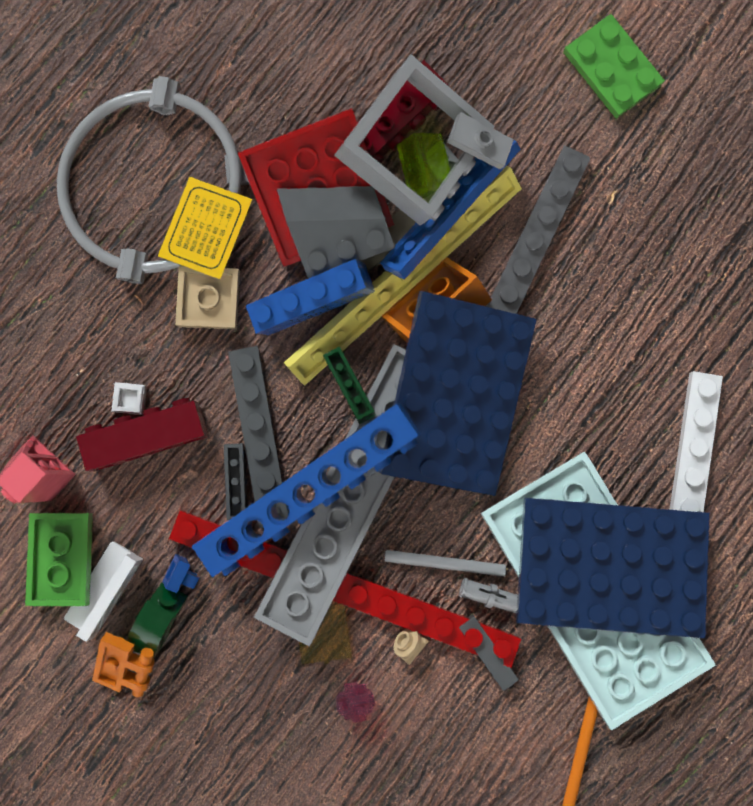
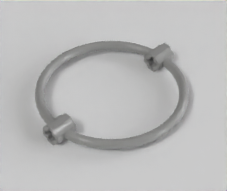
[57,76,241,284]

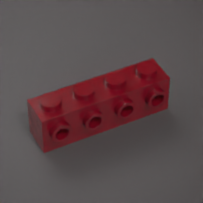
[357,60,448,164]
[76,398,209,472]

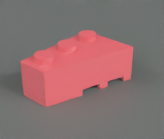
[0,435,76,503]

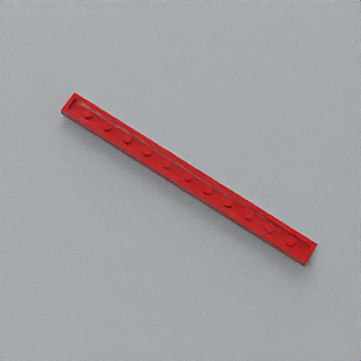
[169,510,521,668]

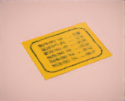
[158,177,252,279]

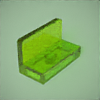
[397,133,451,199]

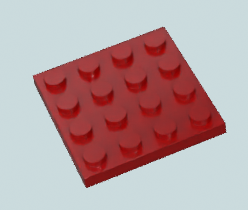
[238,108,394,267]

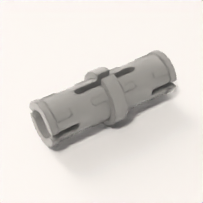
[459,578,518,614]

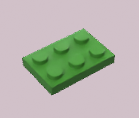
[563,14,665,119]
[25,513,93,606]

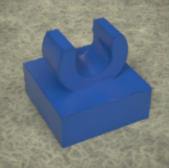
[162,554,199,593]

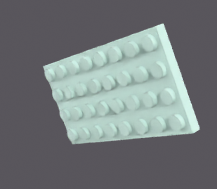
[480,452,716,731]

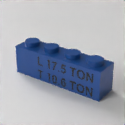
[246,259,375,336]

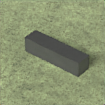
[224,443,248,520]
[459,614,519,691]

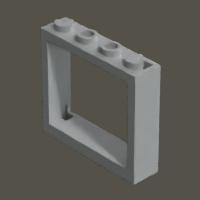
[334,54,495,226]

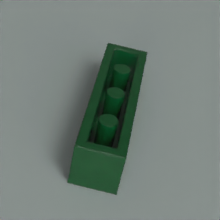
[323,346,376,424]

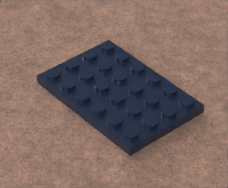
[379,291,537,496]
[516,498,710,638]

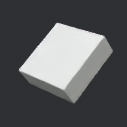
[111,382,147,415]

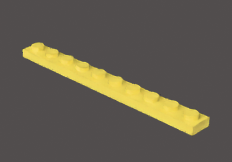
[284,166,522,386]

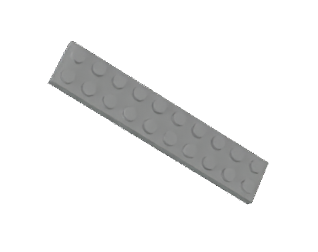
[254,344,406,646]

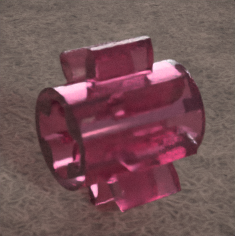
[336,682,374,723]

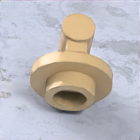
[394,629,429,665]

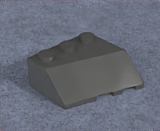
[277,186,395,279]

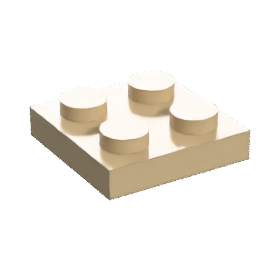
[175,266,240,329]

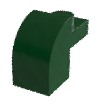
[127,582,188,659]

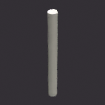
[385,550,506,577]

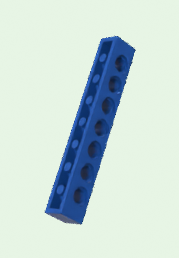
[191,403,421,578]

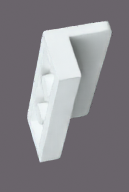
[64,541,143,642]

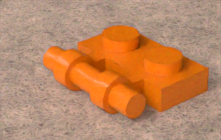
[92,632,155,697]

